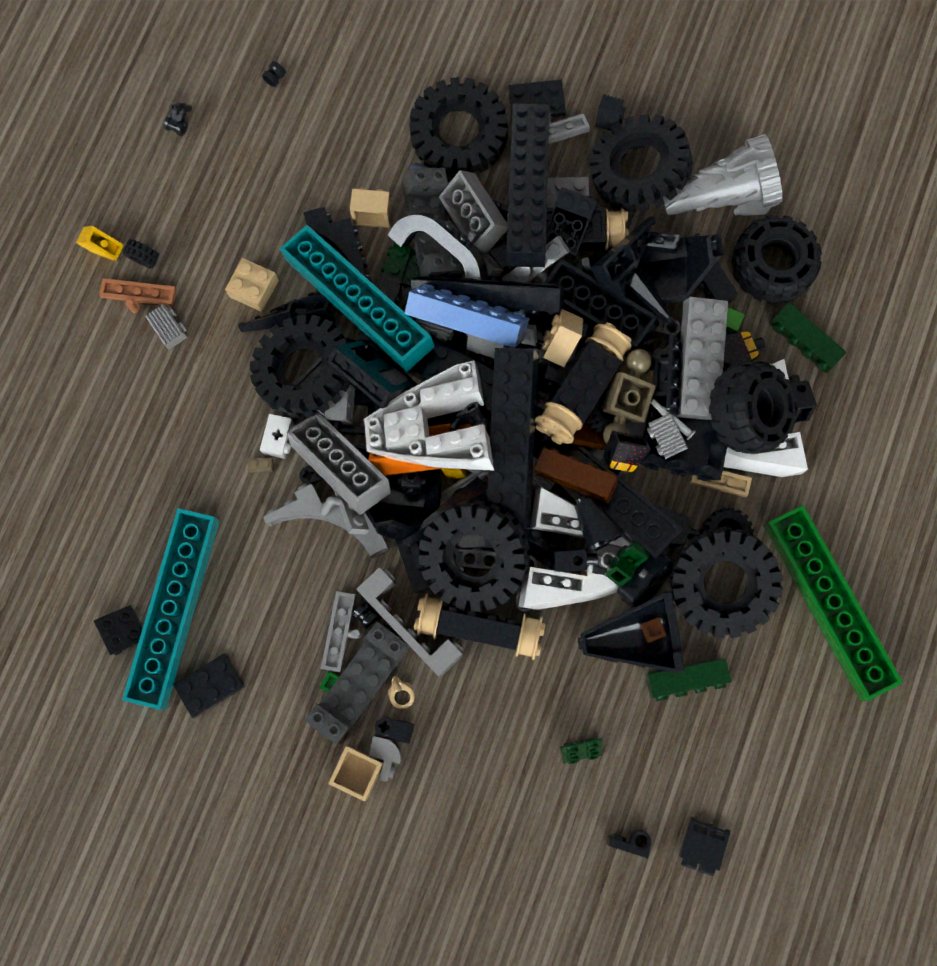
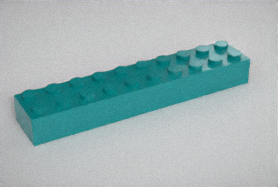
[279,225,435,372]
[122,508,220,710]

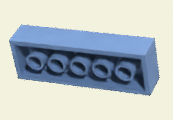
[405,284,530,348]

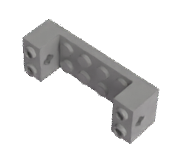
[356,567,463,678]

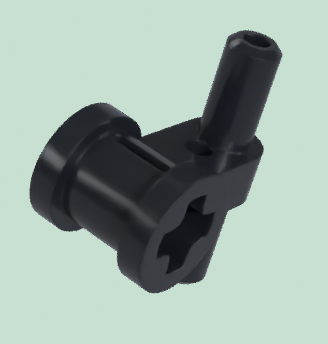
[164,102,192,136]
[449,402,488,432]

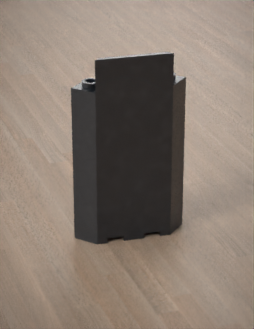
[640,350,735,481]

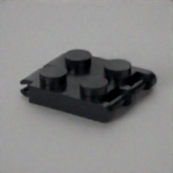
[679,817,731,876]

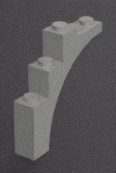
[263,484,389,559]

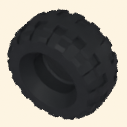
[731,215,822,304]
[709,361,796,454]

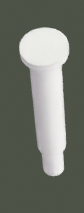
[650,399,696,440]

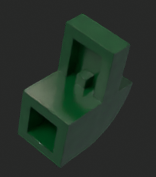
[605,541,650,587]

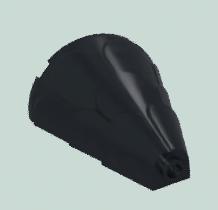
[578,592,684,673]

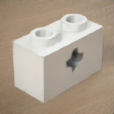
[260,414,296,459]

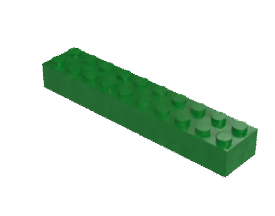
[764,505,903,702]

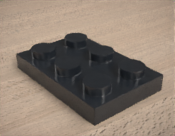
[509,79,566,117]
[173,653,245,719]

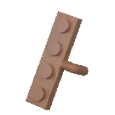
[99,278,177,313]

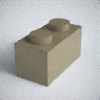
[248,458,274,473]

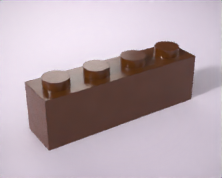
[534,448,618,504]

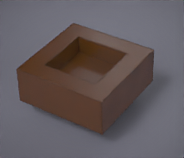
[640,617,667,643]

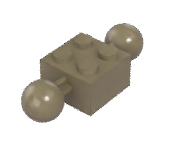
[601,349,656,444]

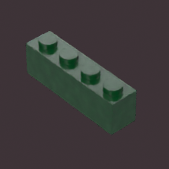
[770,302,847,373]
[645,658,731,701]

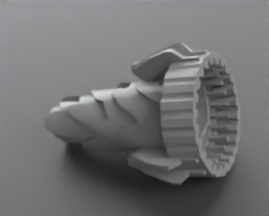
[663,134,783,216]

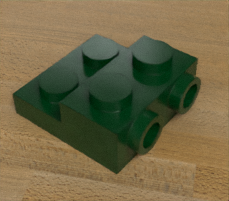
[381,242,420,288]

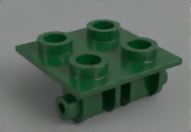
[560,737,602,764]

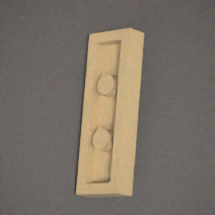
[690,471,752,498]

